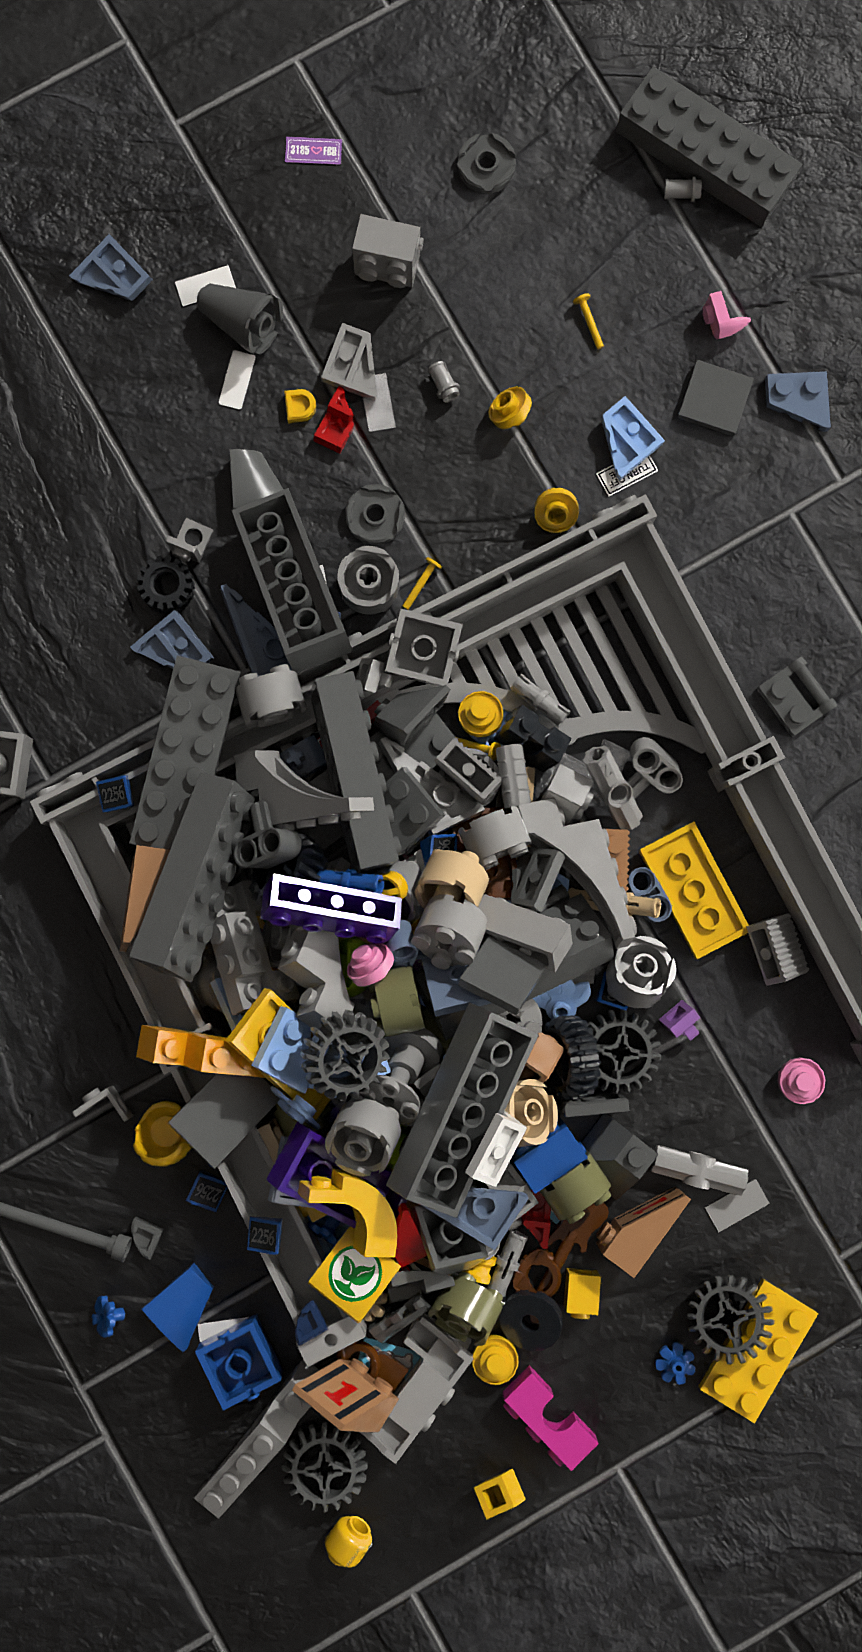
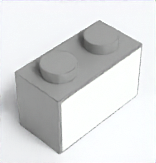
[541,764,594,826]

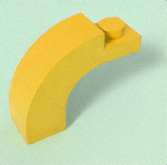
[298,1168,397,1257]

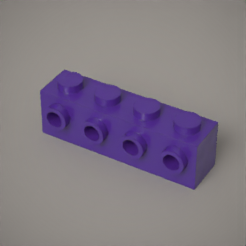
[260,874,402,944]

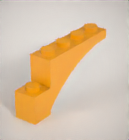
[136,1025,265,1078]

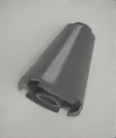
[197,283,283,354]

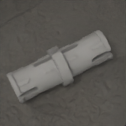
[510,674,571,727]
[487,1229,528,1297]

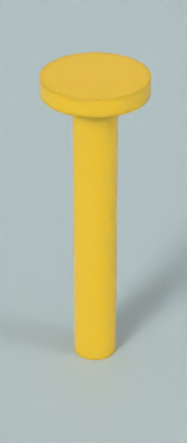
[573,293,604,349]
[402,557,442,610]
[455,737,501,761]

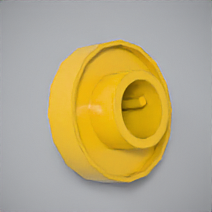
[489,386,532,429]
[534,488,579,533]
[458,691,504,737]
[472,1335,518,1385]

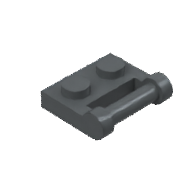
[756,656,838,737]

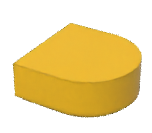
[284,389,316,423]

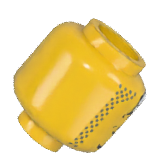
[325,1516,372,1568]

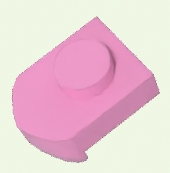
[703,291,751,339]

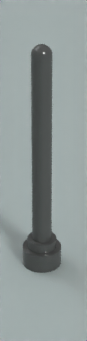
[0,1202,132,1262]

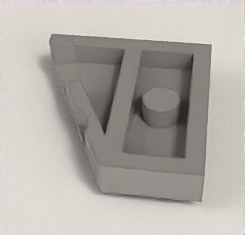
[321,323,377,401]

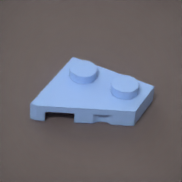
[601,396,665,481]
[251,1006,311,1094]

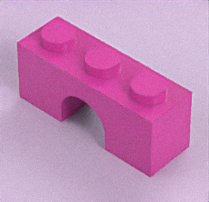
[503,1365,599,1471]

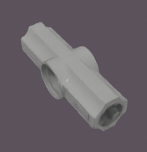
[582,745,643,830]
[650,1145,748,1196]

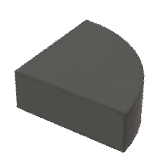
[131,1217,164,1260]

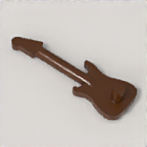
[529,1203,609,1324]

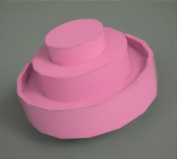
[347,943,394,986]
[777,1057,826,1104]

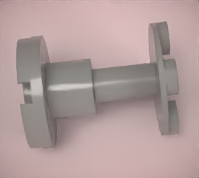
[359,1028,443,1125]

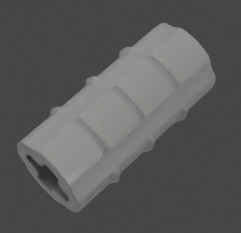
[496,744,531,812]

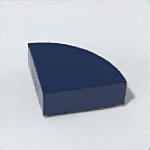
[295,1300,329,1346]

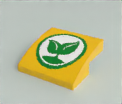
[308,1226,401,1324]

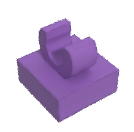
[658,1000,700,1041]

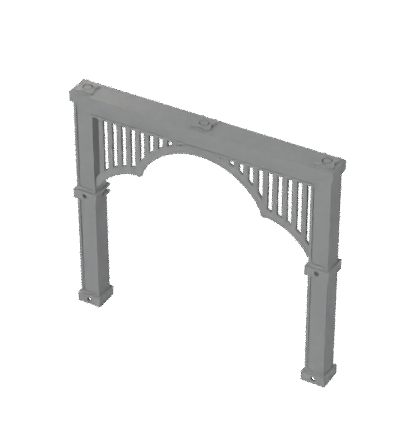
[30,494,862,1367]

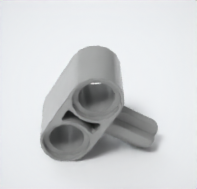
[627,737,683,799]

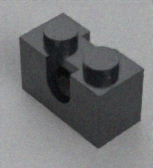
[494,705,572,772]

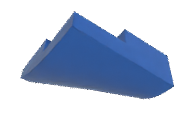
[142,1263,214,1352]

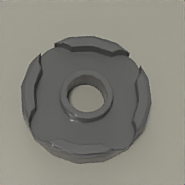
[457,133,516,194]
[345,484,405,545]

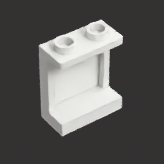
[465,1111,527,1187]

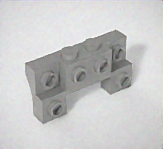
[210,881,300,1016]
[360,1314,473,1464]

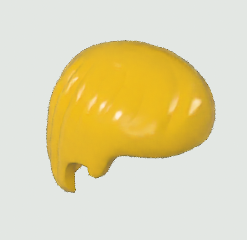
[133,1101,191,1167]

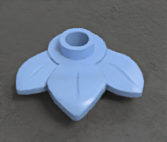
[533,979,591,1019]
[271,1086,321,1130]

